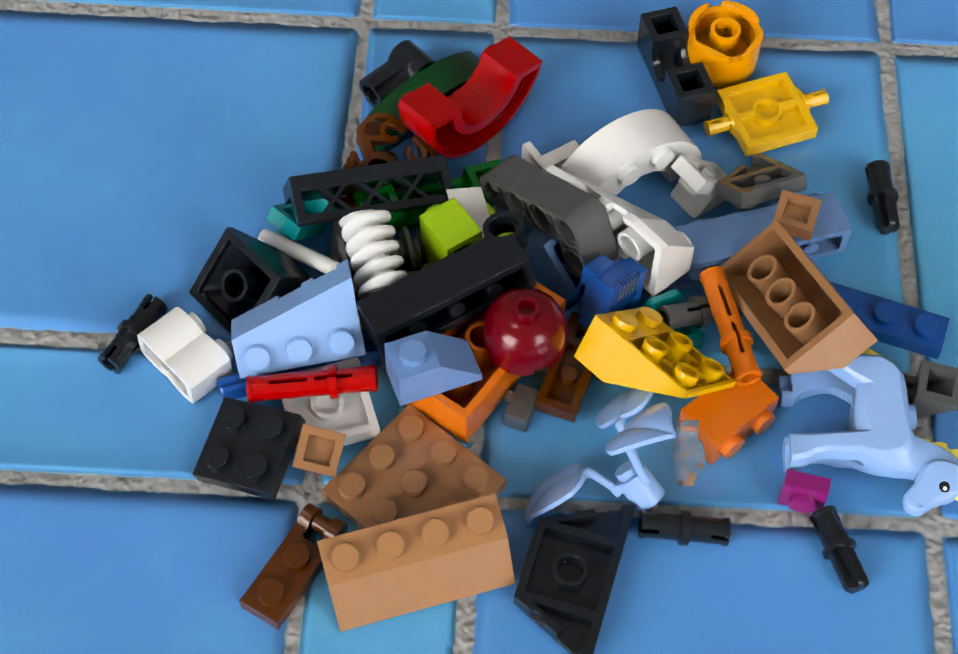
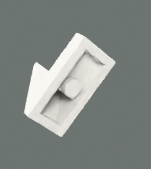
[670,155,727,219]

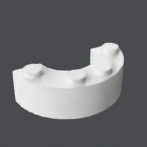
[560,109,702,196]

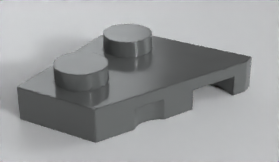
[718,153,807,210]

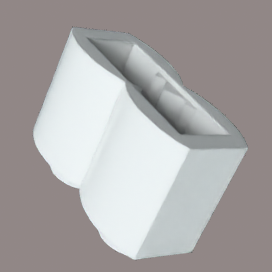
[137,306,233,404]

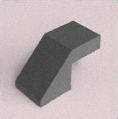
[903,360,958,418]

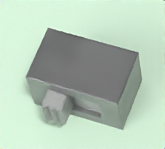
[504,383,540,433]

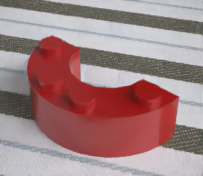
[398,36,543,158]

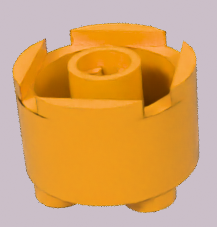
[687,1,764,89]

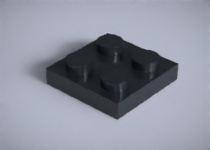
[192,397,306,500]

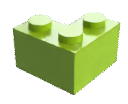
[420,197,513,265]

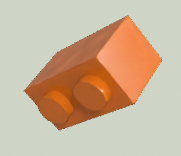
[676,371,779,465]

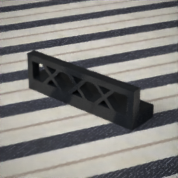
[283,155,453,227]

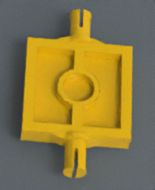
[703,72,829,157]

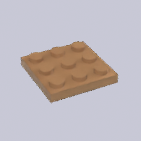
[321,404,507,529]

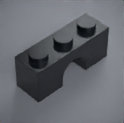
[637,6,716,127]

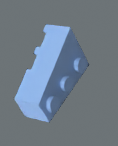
[231,259,366,378]

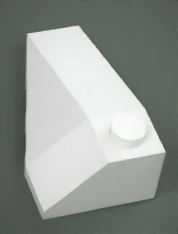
[546,165,694,297]

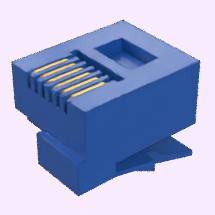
[564,254,648,329]

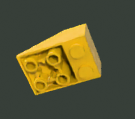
[574,307,736,399]

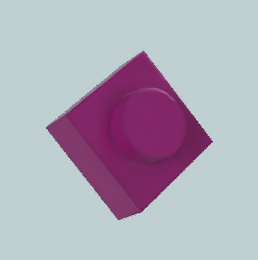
[778,469,831,513]

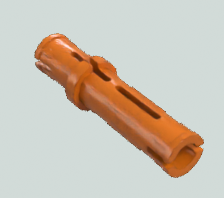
[699,266,762,386]

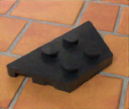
[513,504,635,654]

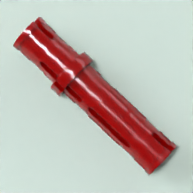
[246,364,378,403]

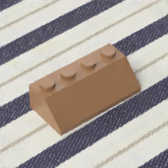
[720,219,878,374]
[317,493,515,632]

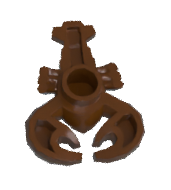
[336,112,436,210]

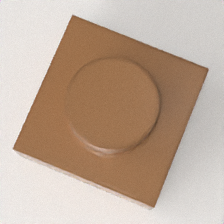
[772,189,822,241]
[292,424,346,477]

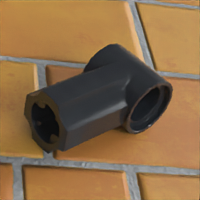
[359,40,435,108]

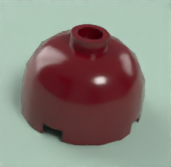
[482,287,568,376]

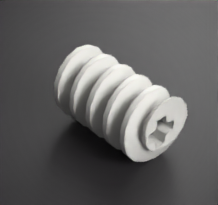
[338,209,408,300]

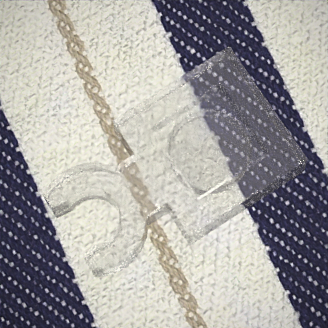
[672,420,705,486]

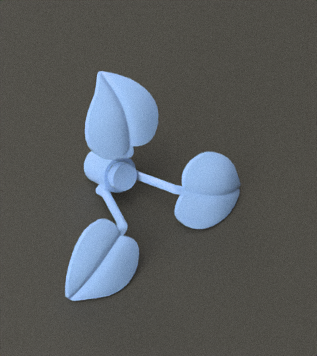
[524,388,676,527]

